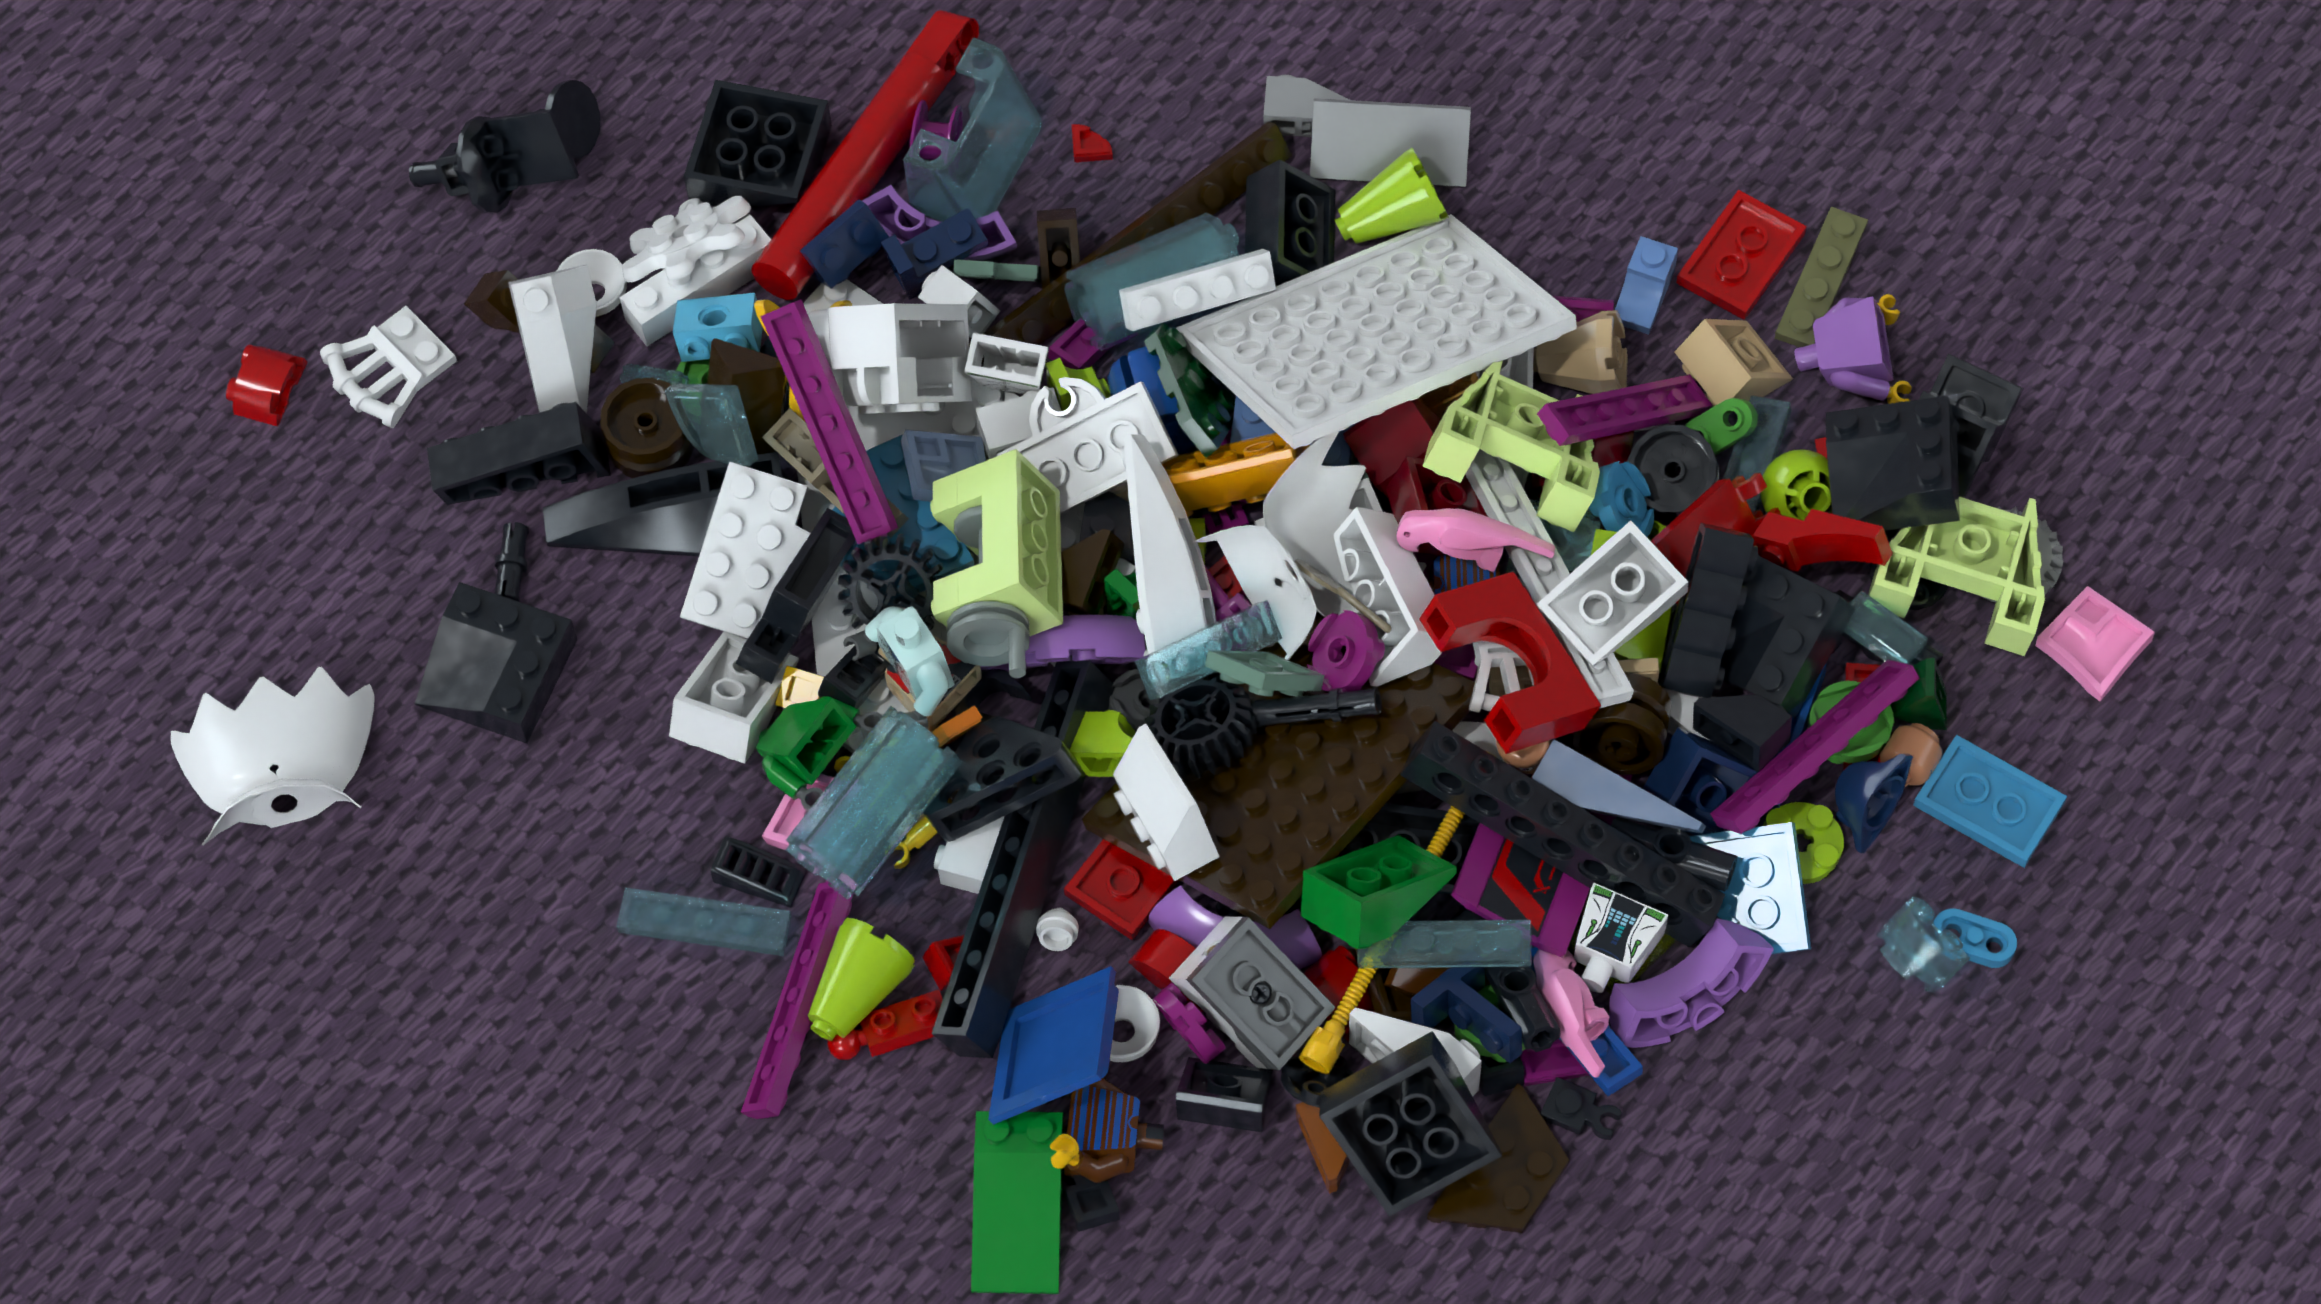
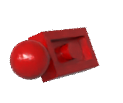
[827,989,943,1060]

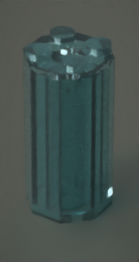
[1064,213,1239,351]
[786,706,962,900]

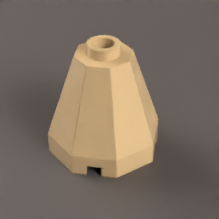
[1533,310,1628,394]

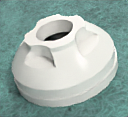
[557,249,627,317]
[1110,985,1160,1062]

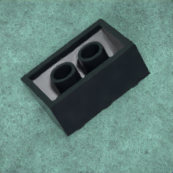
[1245,160,1335,286]

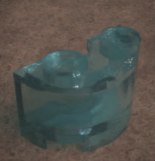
[1876,896,1970,992]

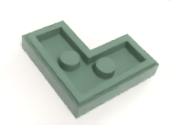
[954,260,1041,282]

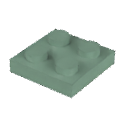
[1205,650,1325,696]

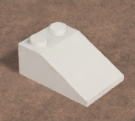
[1536,521,1688,667]
[669,632,799,764]
[1349,1007,1482,1096]

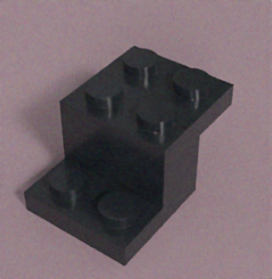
[1919,354,2024,498]

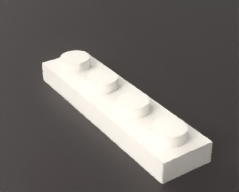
[1119,249,1276,331]

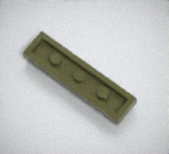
[1775,207,1868,347]

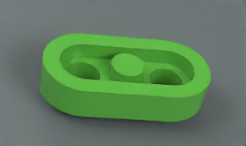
[1685,398,1758,455]

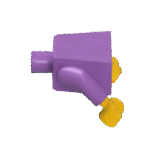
[1794,294,1912,404]

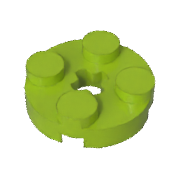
[1763,802,1844,884]

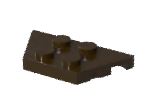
[1427,1083,1569,1233]

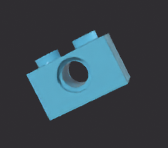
[673,293,763,362]

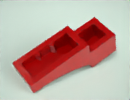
[1752,509,1893,572]

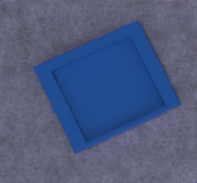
[988,966,1119,1125]

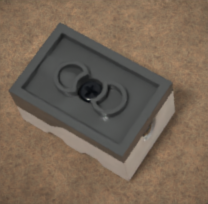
[1169,916,1336,1070]

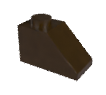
[1037,208,1080,289]
[1061,529,1125,615]

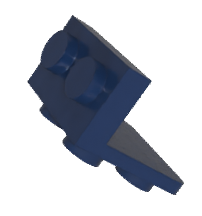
[800,200,889,289]

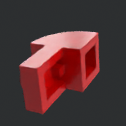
[1128,929,1203,1012]

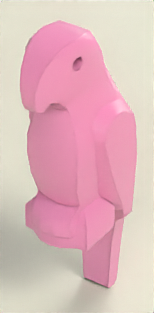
[1396,508,1555,572]
[1533,949,1610,1078]

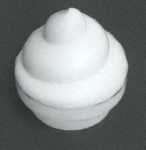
[1036,908,1079,951]

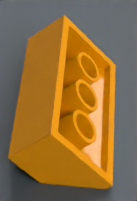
[1162,433,1310,517]

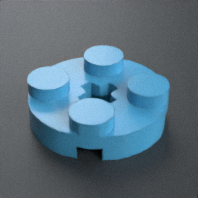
[1589,461,1654,537]

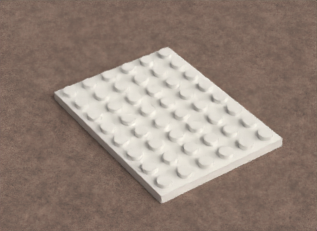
[1176,214,1577,449]

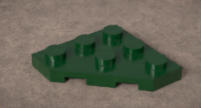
[1144,322,1235,458]

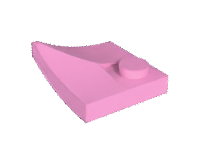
[2035,586,2155,701]

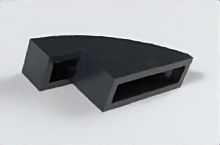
[736,508,856,684]

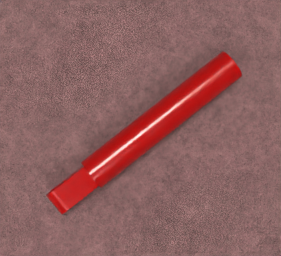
[751,10,979,300]

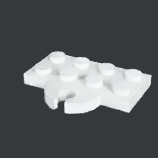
[997,377,1179,515]
[680,462,810,639]

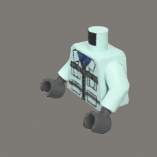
[843,606,955,738]

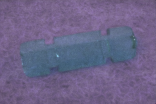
[619,363,689,394]

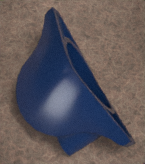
[1835,754,1913,853]

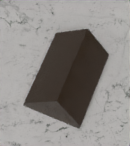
[702,338,787,461]

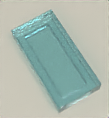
[1844,590,1928,664]

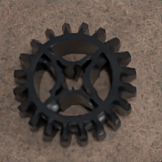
[837,534,945,631]
[1144,674,1258,778]

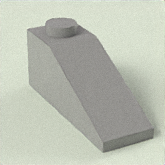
[1263,75,1349,137]

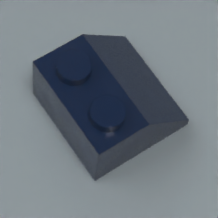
[1642,727,1758,835]

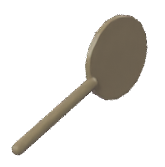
[1294,559,1392,633]

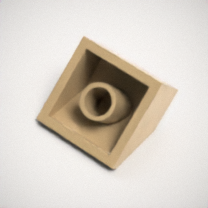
[1675,319,1793,407]

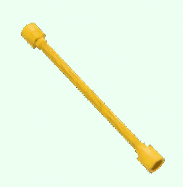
[1299,752,1496,1074]

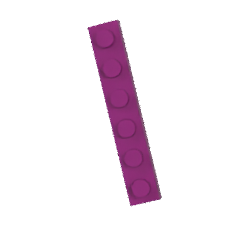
[760,299,899,544]
[1537,374,1713,446]
[1710,660,1920,834]
[741,878,856,1119]

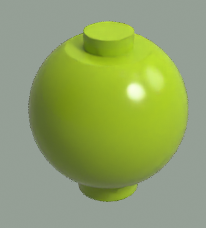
[1760,449,1832,521]

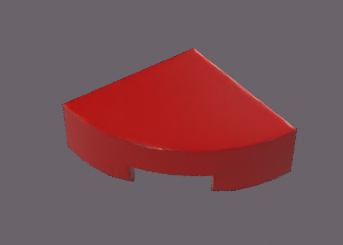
[1071,124,1113,162]

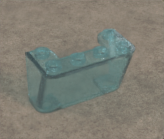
[903,37,1042,222]

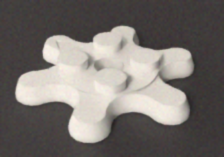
[622,196,751,282]

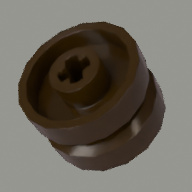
[601,377,694,478]
[1573,672,1672,775]

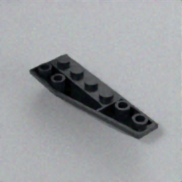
[543,452,784,556]

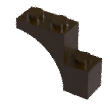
[464,270,615,374]

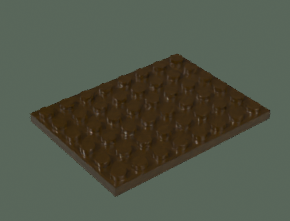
[1082,612,1475,929]

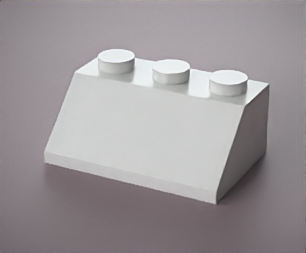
[1113,724,1219,881]

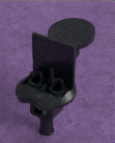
[409,80,600,213]

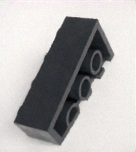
[427,402,611,505]

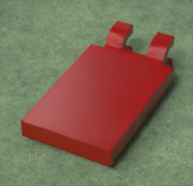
[1651,473,1782,606]

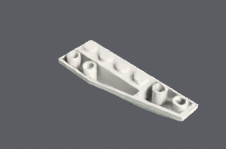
[1121,434,1222,682]

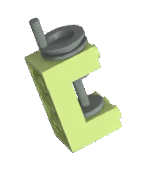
[930,449,1063,678]

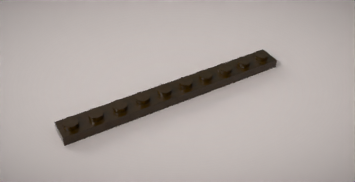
[969,122,1292,367]

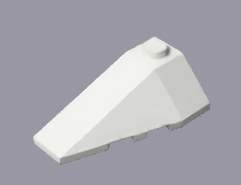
[508,264,596,414]

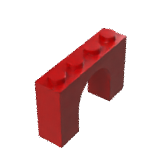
[1419,571,1601,754]

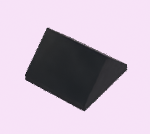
[1176,1057,1273,1132]

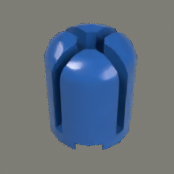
[1108,346,1195,455]

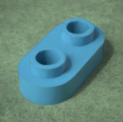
[1931,909,2017,968]

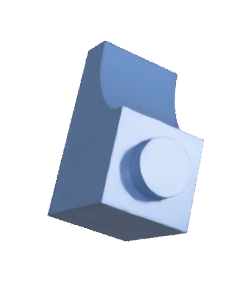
[1615,236,1678,335]

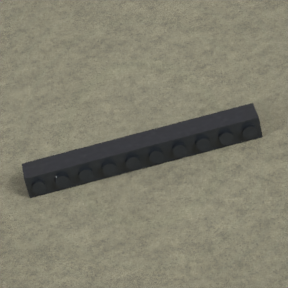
[931,661,1115,1058]

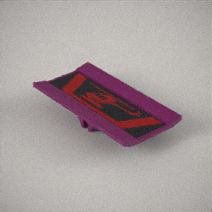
[1451,732,1633,957]

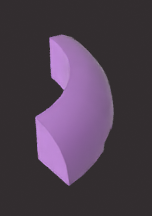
[862,185,1017,261]
[980,615,1146,672]
[1148,885,1322,969]
[1609,918,1774,1048]

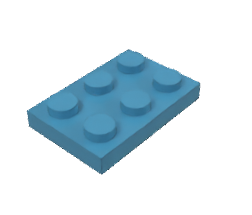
[1913,735,2067,868]

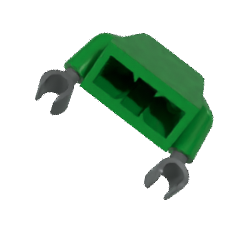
[756,696,887,821]

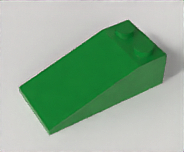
[971,1111,1065,1294]

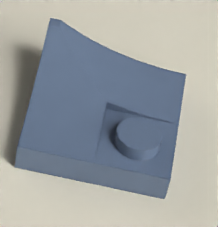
[901,430,986,502]

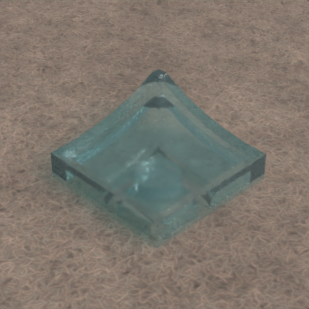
[665,383,758,466]

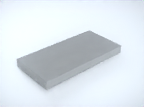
[1310,98,1471,187]

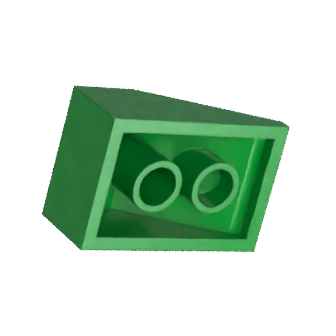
[1301,835,1457,949]

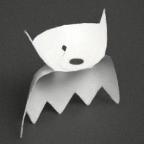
[1191,431,1426,660]
[171,667,375,846]

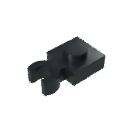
[1540,1077,1622,1140]
[1063,1168,1120,1232]

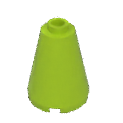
[1335,147,1449,244]
[808,918,915,1041]

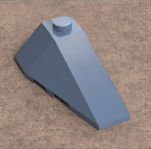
[1532,739,1706,834]

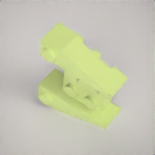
[1423,361,1600,532]
[1865,497,2045,656]

